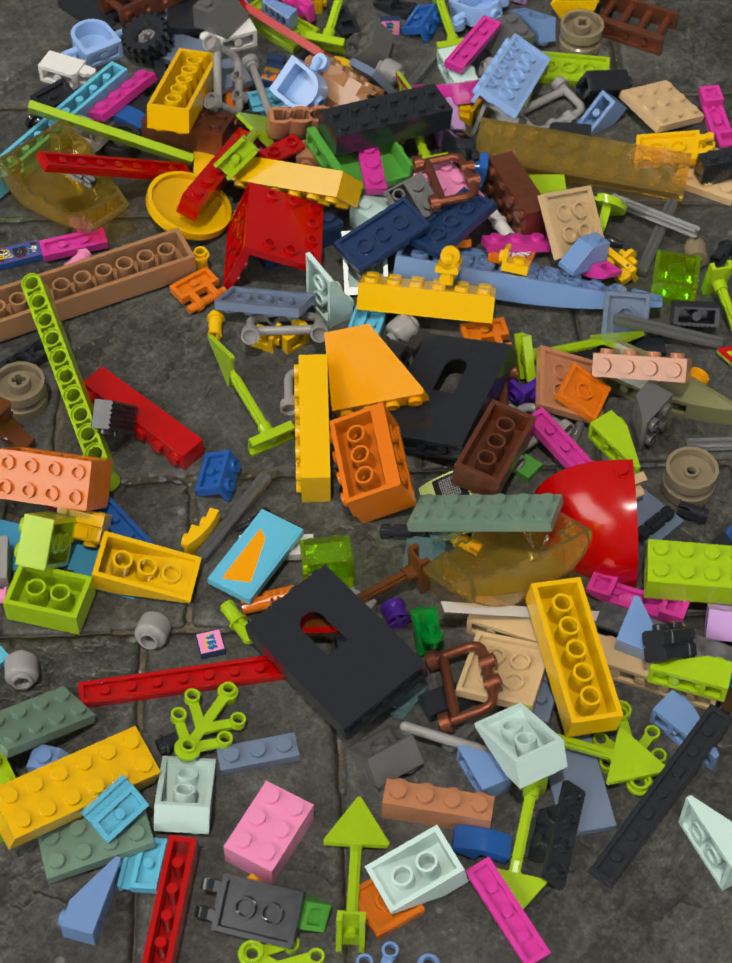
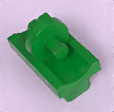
[410,606,444,656]

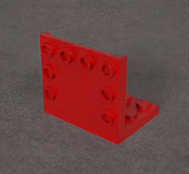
[222,182,324,290]

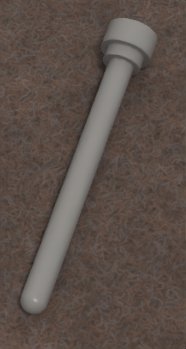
[242,54,272,116]
[400,721,492,754]

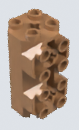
[304,51,385,107]

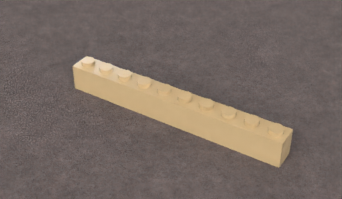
[466,595,717,710]

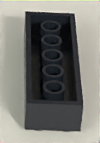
[318,84,453,157]

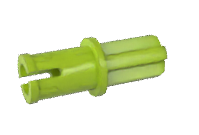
[220,600,253,645]

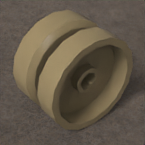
[558,9,604,56]
[0,361,49,422]
[661,446,719,508]

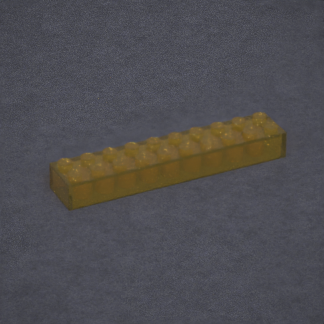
[474,117,692,201]

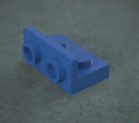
[401,3,442,43]
[194,449,241,501]

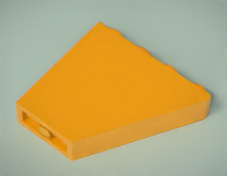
[324,324,429,418]

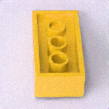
[91,531,202,604]

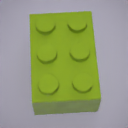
[14,511,77,570]
[3,565,96,635]

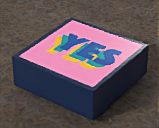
[380,16,401,36]
[195,628,226,659]

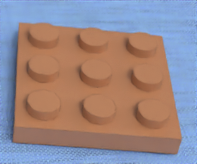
[535,345,603,424]

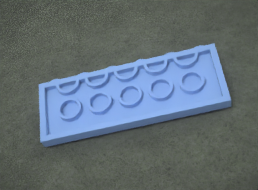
[471,33,551,119]

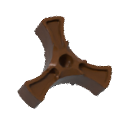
[0,397,35,447]

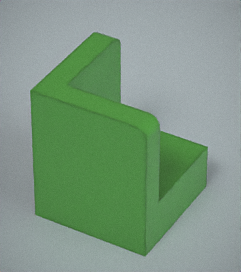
[299,893,331,932]

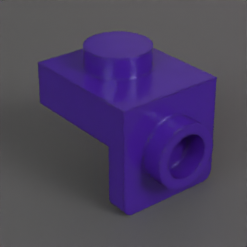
[508,378,536,406]

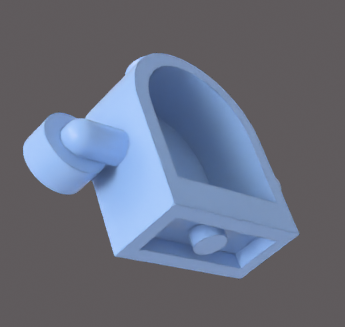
[448,0,509,32]
[61,19,124,68]
[269,53,331,109]

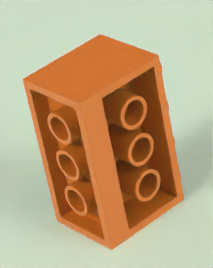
[329,402,417,524]
[0,446,113,511]

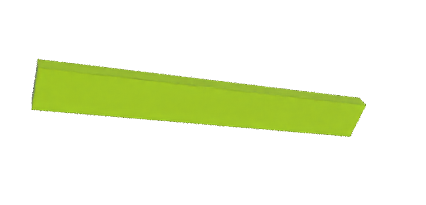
[28,100,194,167]

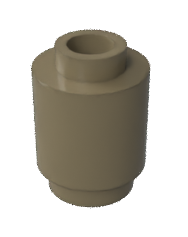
[684,237,708,268]

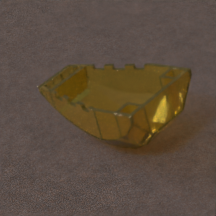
[0,119,130,234]
[423,512,592,606]

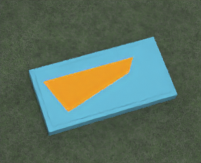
[207,509,304,605]

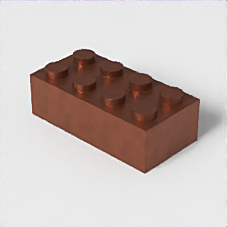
[141,108,235,155]
[485,151,547,237]
[451,399,537,495]

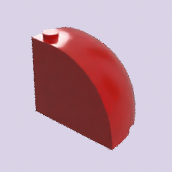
[534,459,638,587]

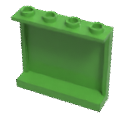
[305,126,414,195]

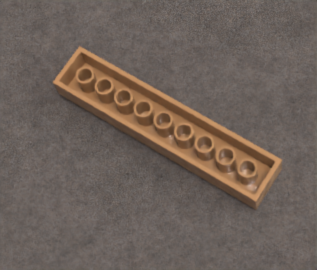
[0,228,197,342]

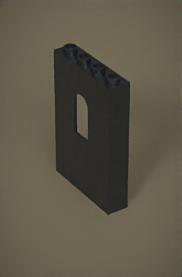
[390,333,516,461]
[245,565,428,741]

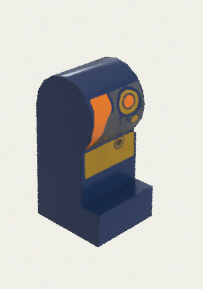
[260,53,287,88]

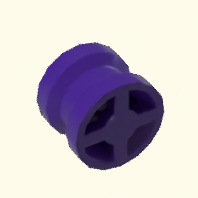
[380,598,411,629]

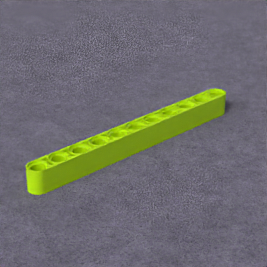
[21,273,120,492]

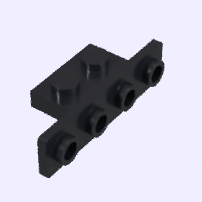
[25,77,81,128]
[528,780,585,889]

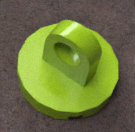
[594,193,628,232]

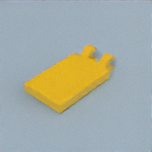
[634,130,715,169]

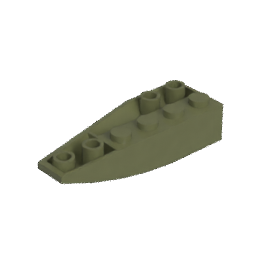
[603,340,732,425]

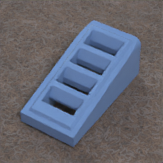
[261,0,297,30]

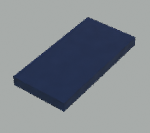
[409,187,498,260]
[333,196,432,276]

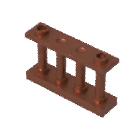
[98,0,185,28]
[598,0,679,56]

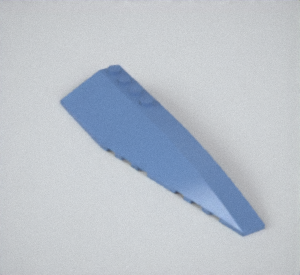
[393,244,663,309]

